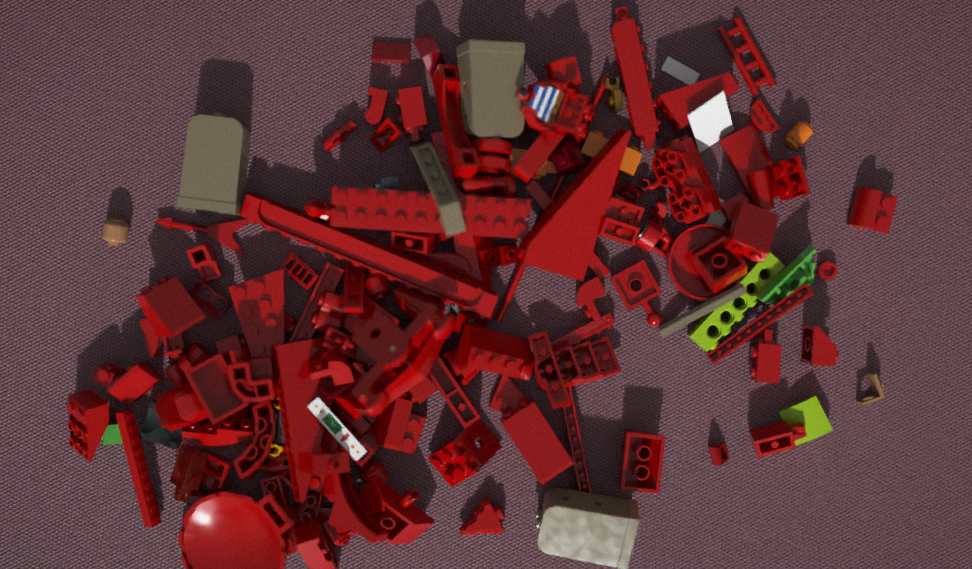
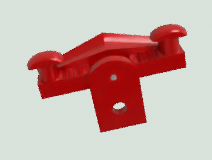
[350,302,457,416]

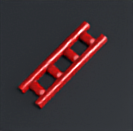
[717,17,777,97]

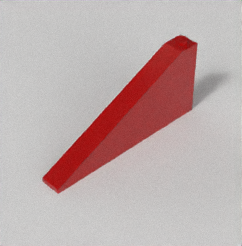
[515,129,631,281]
[270,337,333,502]

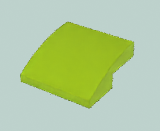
[778,395,833,445]

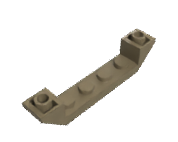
[407,141,466,236]

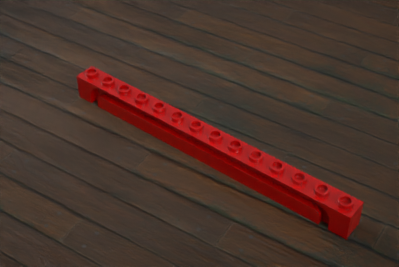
[240,192,501,319]

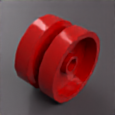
[470,139,513,175]

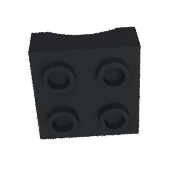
[139,400,184,450]

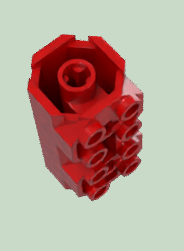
[652,134,723,224]

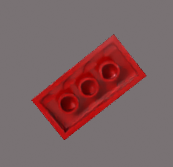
[718,124,779,205]

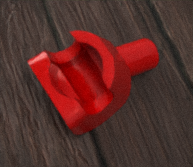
[649,198,668,227]

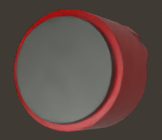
[635,217,674,258]

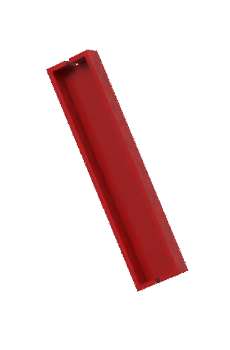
[330,186,531,239]

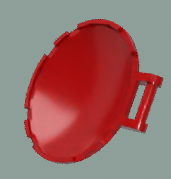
[178,491,297,569]

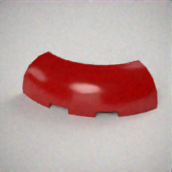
[233,399,276,479]

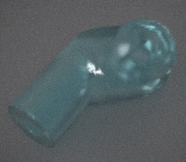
[373,175,400,190]

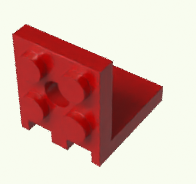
[428,419,502,487]

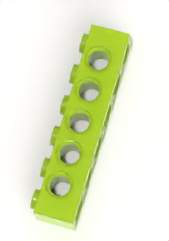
[687,252,786,352]

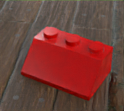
[618,429,666,494]

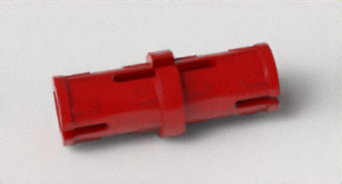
[321,119,358,152]

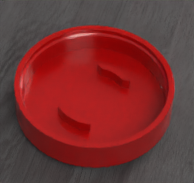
[666,224,745,301]

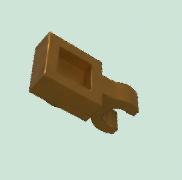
[604,77,623,113]

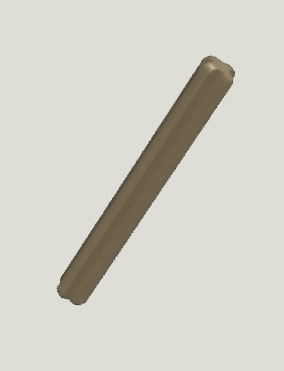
[658,283,746,337]

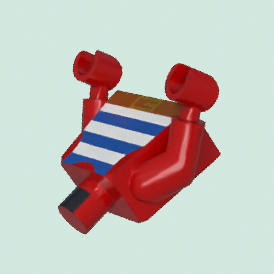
[515,79,577,138]

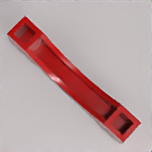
[431,64,480,178]

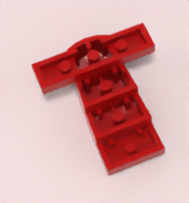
[528,331,622,409]

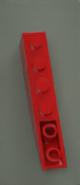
[403,326,481,428]

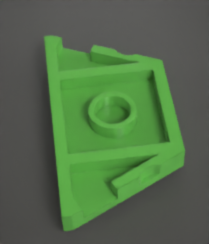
[756,245,816,305]

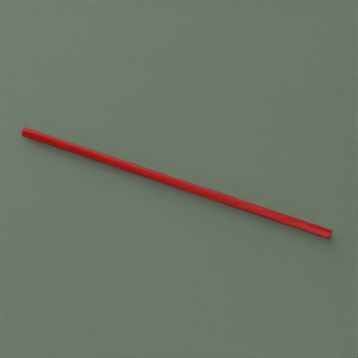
[495,75,610,322]

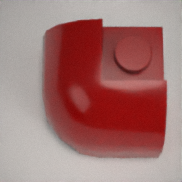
[544,56,583,103]
[228,356,276,402]

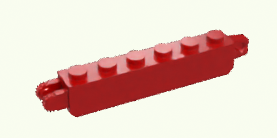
[610,6,661,151]

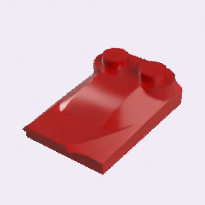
[154,383,208,432]

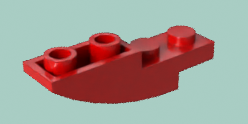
[181,417,255,446]
[260,475,299,555]

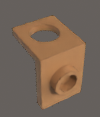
[856,372,885,405]

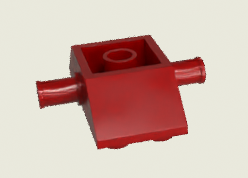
[356,475,435,545]

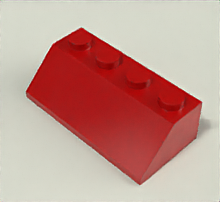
[455,324,534,381]

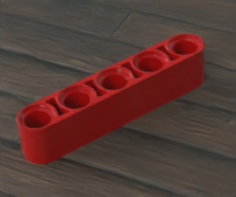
[512,112,568,184]

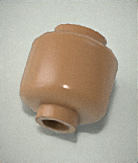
[102,217,129,246]

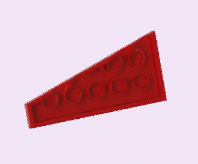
[228,269,285,394]

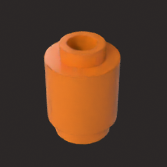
[784,121,813,150]

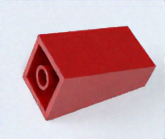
[655,72,740,133]
[500,397,574,485]

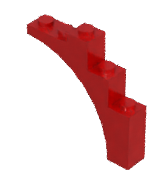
[318,420,388,544]

